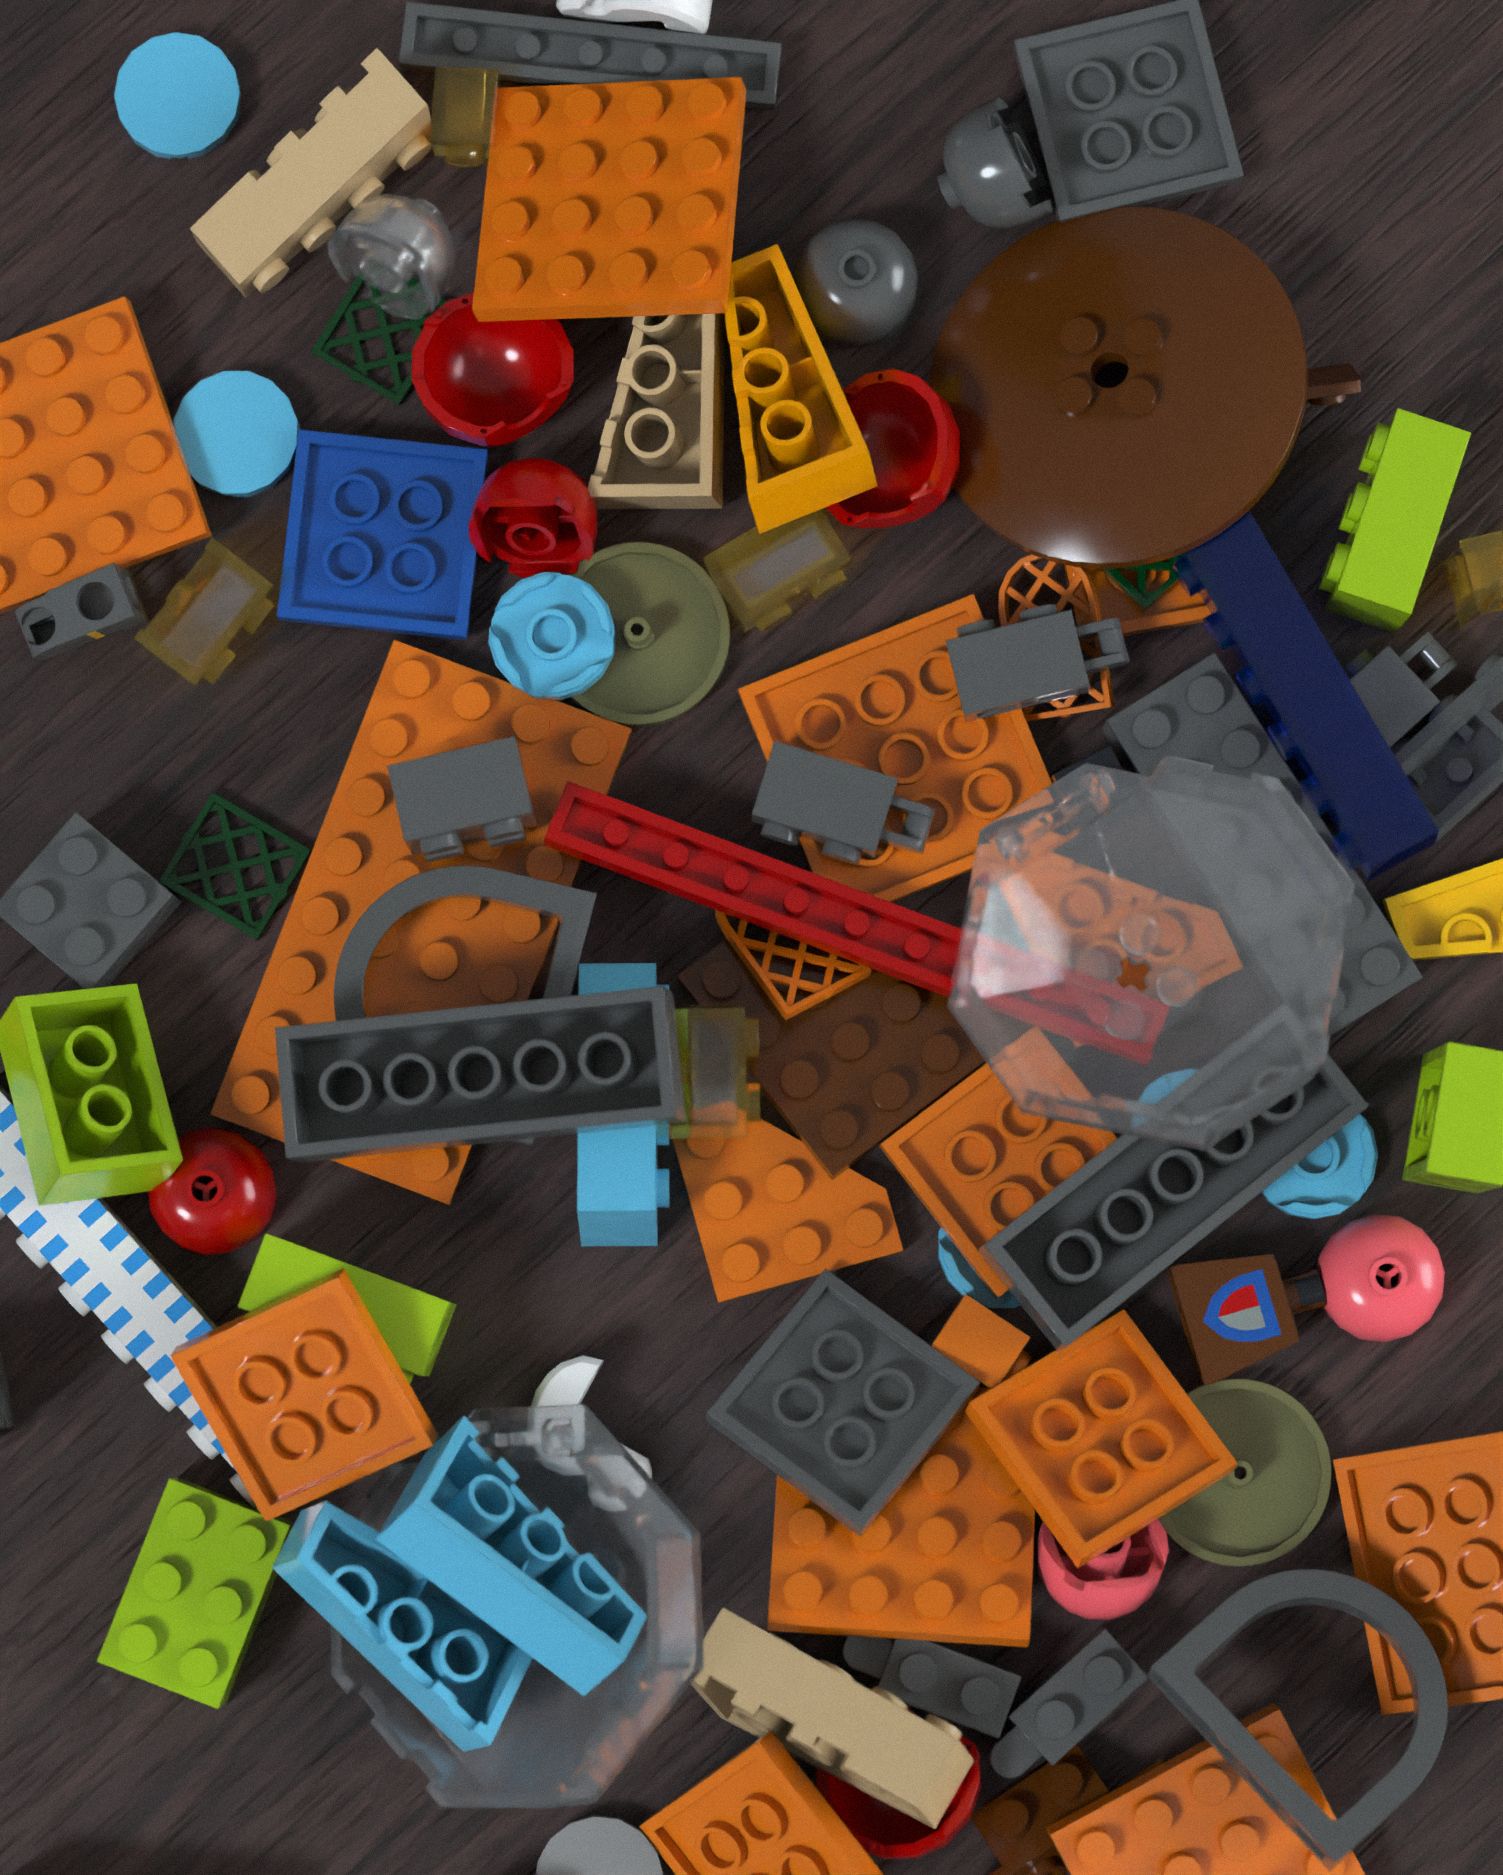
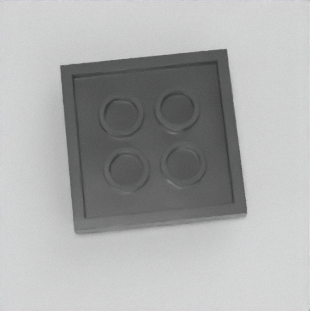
[1013,0,1244,223]
[706,1269,980,1537]

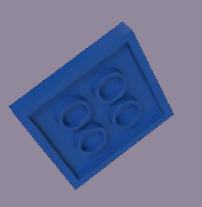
[277,429,489,641]

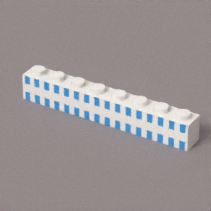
[0,1085,257,1508]

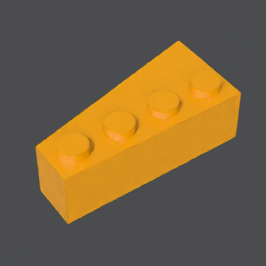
[724,244,878,534]

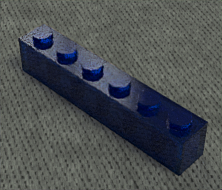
[1172,511,1439,881]

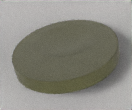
[570,542,730,728]
[1158,1379,1332,1567]

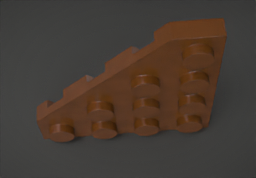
[677,939,1031,1180]

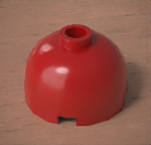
[468,458,598,578]
[148,1127,277,1256]

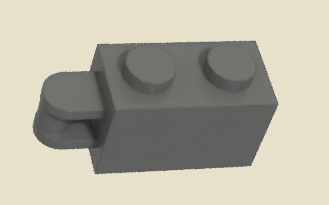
[946,604,1130,722]
[1288,631,1458,794]
[752,741,936,864]
[989,1626,1148,1778]
[843,1636,1021,1738]

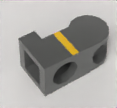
[15,563,149,660]

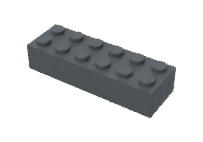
[1102,652,1423,1043]
[275,986,686,1162]
[978,1004,1369,1352]

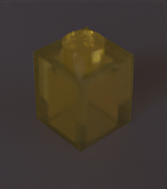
[431,66,501,167]

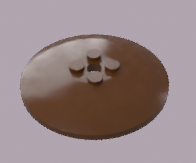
[929,206,1308,569]

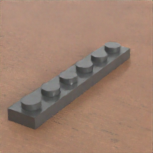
[399,2,782,111]

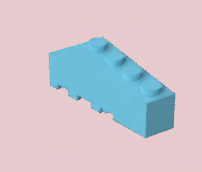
[577,963,669,1246]
[375,1416,647,1696]
[272,1501,533,1752]

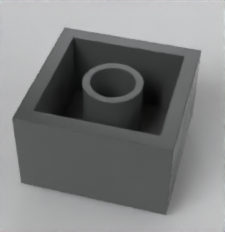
[387,736,537,862]
[0,812,181,989]

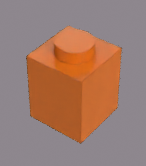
[930,1294,1032,1389]

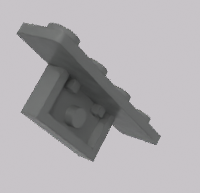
[1331,651,1503,842]

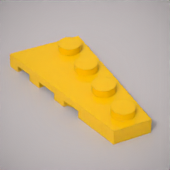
[1382,858,1503,961]

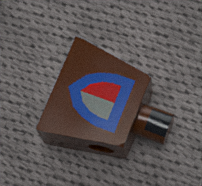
[1165,1254,1327,1386]

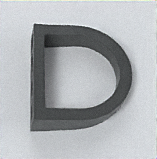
[334,866,597,1146]
[1148,1569,1448,1872]

